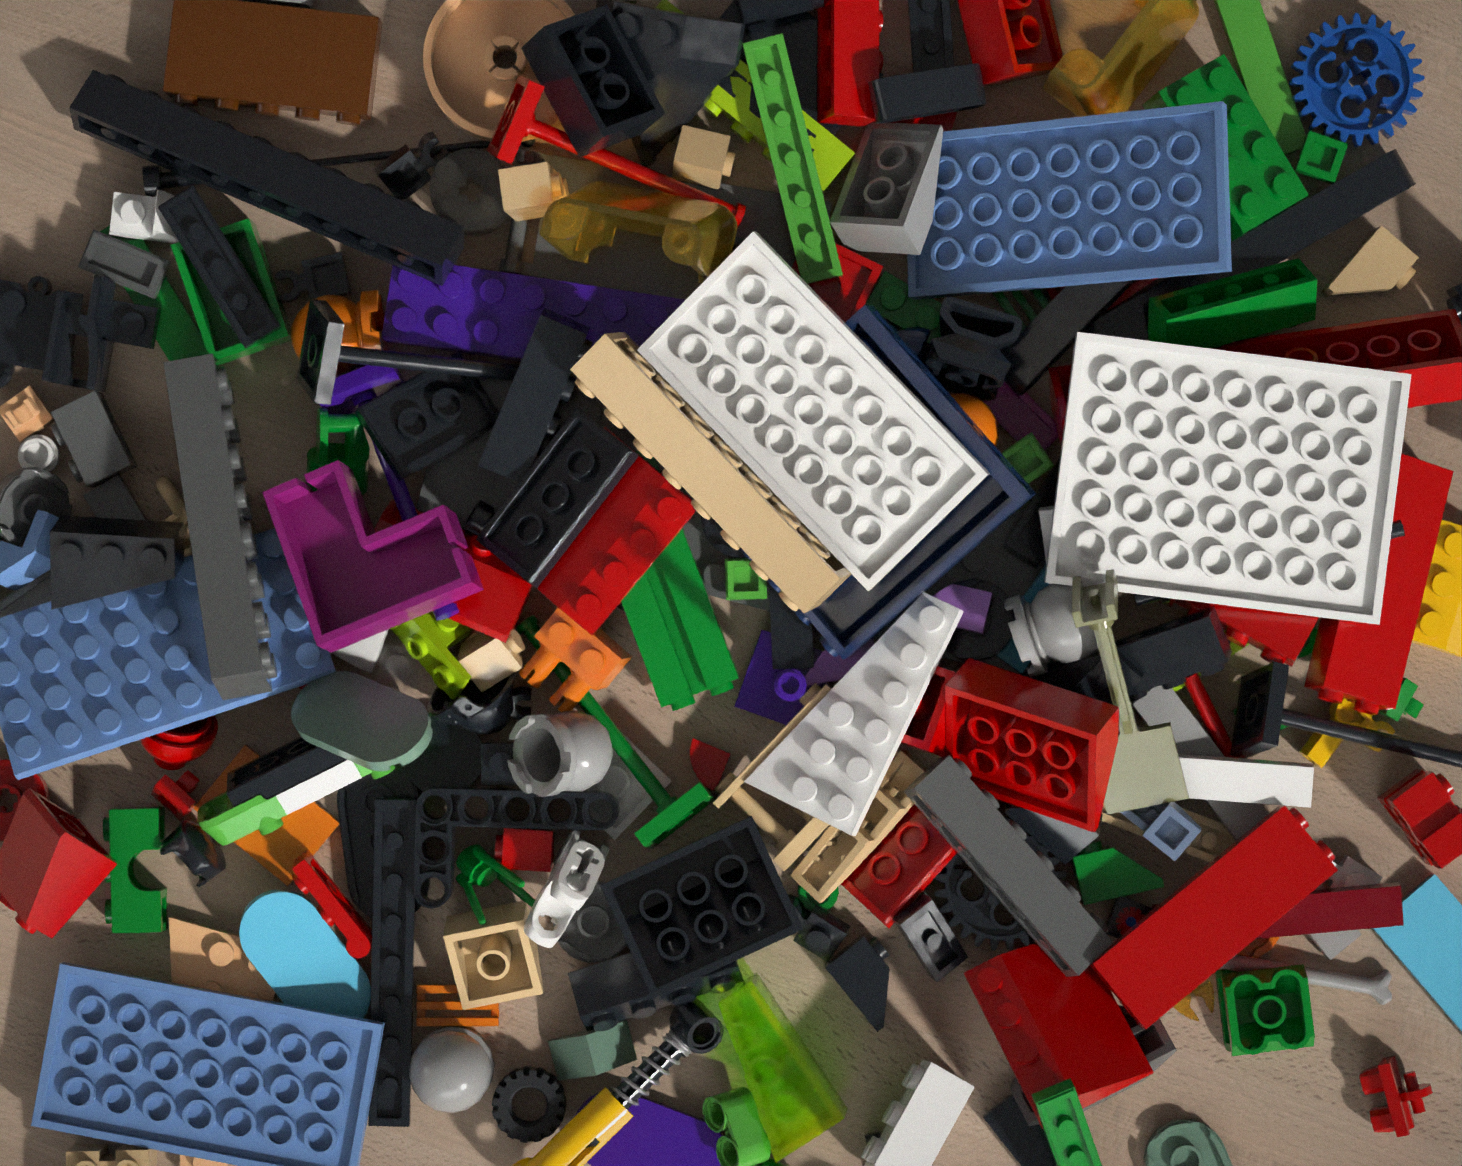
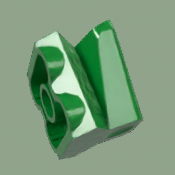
[1215,964,1315,1056]

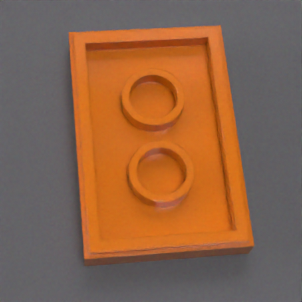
[193,745,340,886]

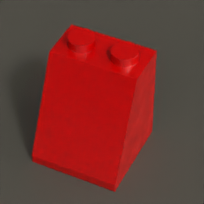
[0,787,117,939]

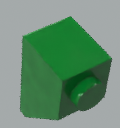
[1070,840,1164,905]

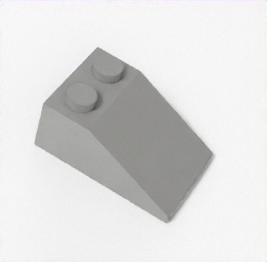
[830,122,943,255]

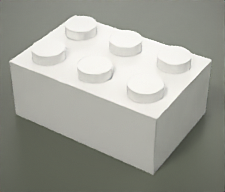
[861,1060,975,1166]

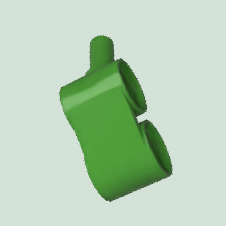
[703,1087,771,1166]

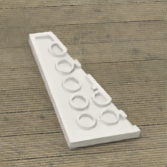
[744,592,964,837]

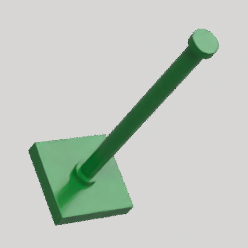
[515,614,716,849]

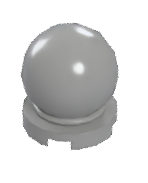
[1004,583,1099,678]
[508,711,614,797]
[409,1026,495,1113]

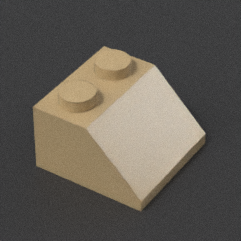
[443,901,543,1010]

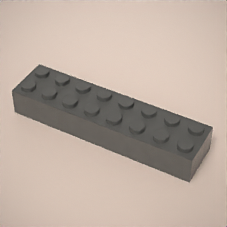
[163,354,278,700]

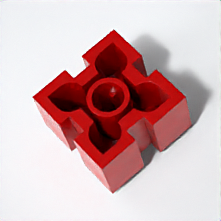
[1377,769,1462,869]

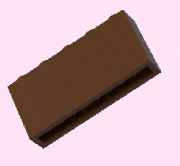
[163,0,383,126]

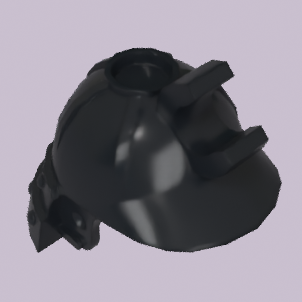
[427,672,532,734]

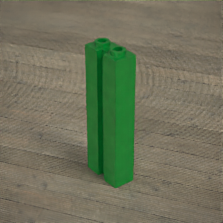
[621,450,739,711]

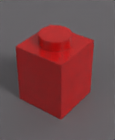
[494,828,555,872]

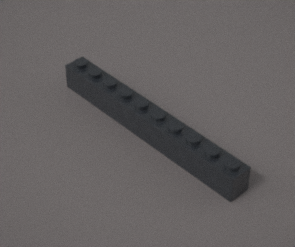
[69,70,464,286]

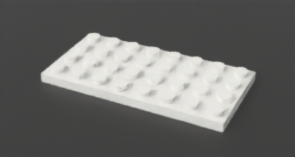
[637,231,990,591]

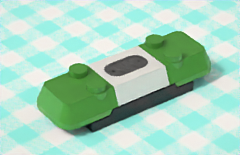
[197,699,421,846]

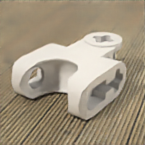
[524,830,610,948]

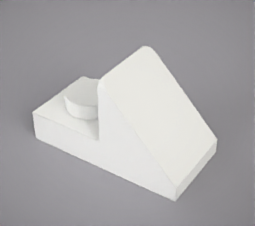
[109,190,179,244]

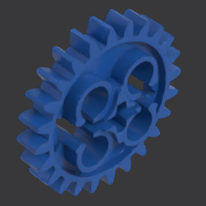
[1289,13,1425,148]

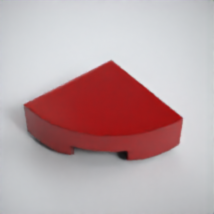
[690,738,731,791]

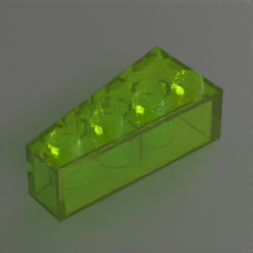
[718,972,848,1163]

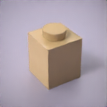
[671,125,736,190]
[458,629,525,692]

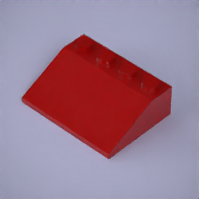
[537,427,697,635]
[945,658,1119,832]
[963,943,1154,1129]

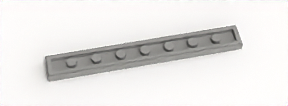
[1131,685,1362,960]

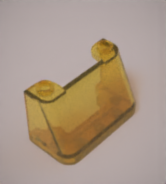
[1042,0,1199,117]
[539,181,737,285]

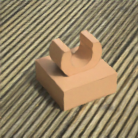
[0,385,55,443]

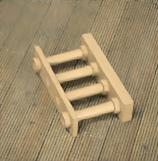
[713,682,900,872]

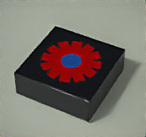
[1106,896,1152,938]

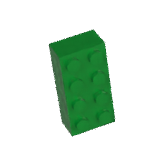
[1142,54,1309,242]

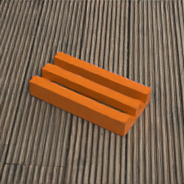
[416,984,499,1026]

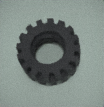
[492,1066,567,1143]

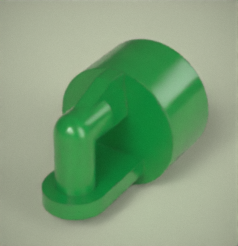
[306,408,370,495]

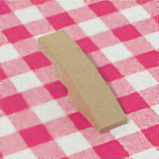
[790,750,927,903]

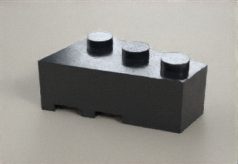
[50,515,184,610]

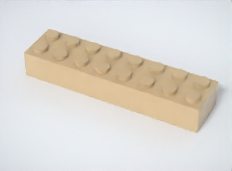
[570,332,851,614]

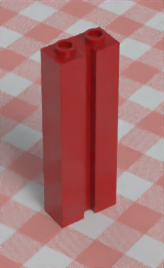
[1304,453,1454,715]
[1090,805,1338,1029]

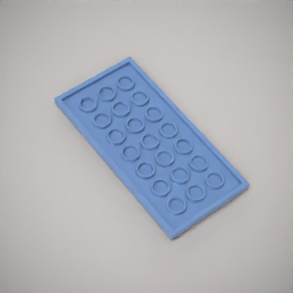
[907,101,1232,299]
[0,528,336,780]
[31,962,385,1166]

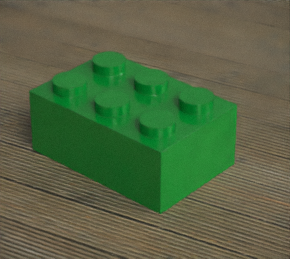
[171,218,291,366]

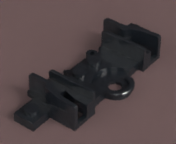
[0,275,161,392]

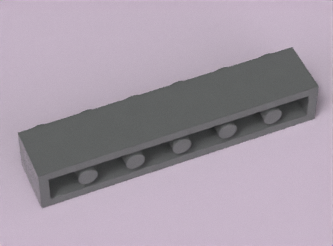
[903,755,1113,977]

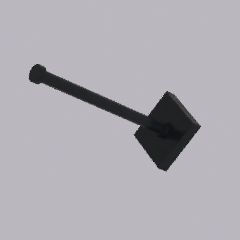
[296,299,519,405]
[1230,662,1462,768]

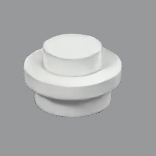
[18,435,60,472]

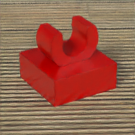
[151,770,200,822]

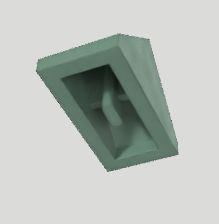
[548,1019,637,1081]

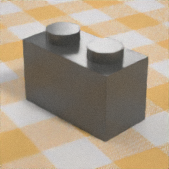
[50,391,138,488]

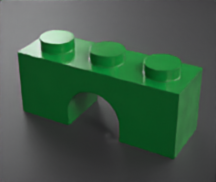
[103,806,168,933]

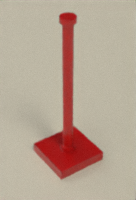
[487,75,746,228]

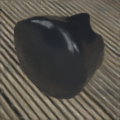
[159,820,226,887]

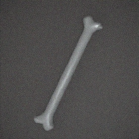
[1220,955,1392,1005]

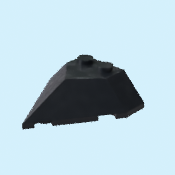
[595,0,745,168]

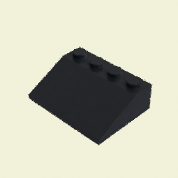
[600,816,803,999]

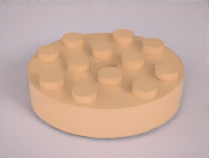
[423,0,575,142]

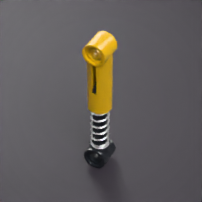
[512,999,724,1166]

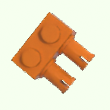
[518,608,633,712]

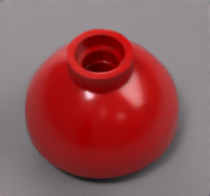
[139,715,218,770]

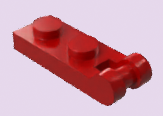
[292,850,372,958]

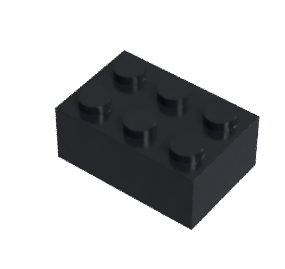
[521,5,665,158]

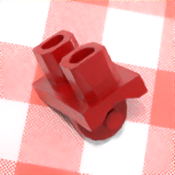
[1359,1055,1433,1137]

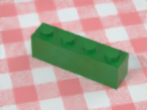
[1148,258,1317,348]

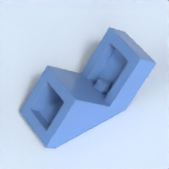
[0,509,59,591]

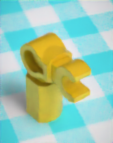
[1299,698,1395,769]

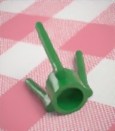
[455,844,535,925]

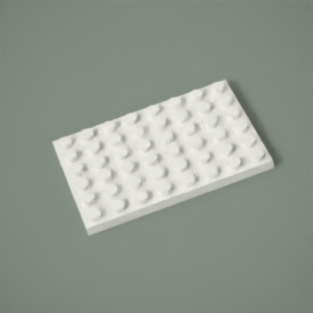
[1044,332,1412,625]

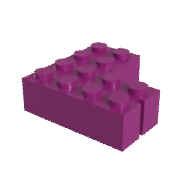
[262,460,484,653]

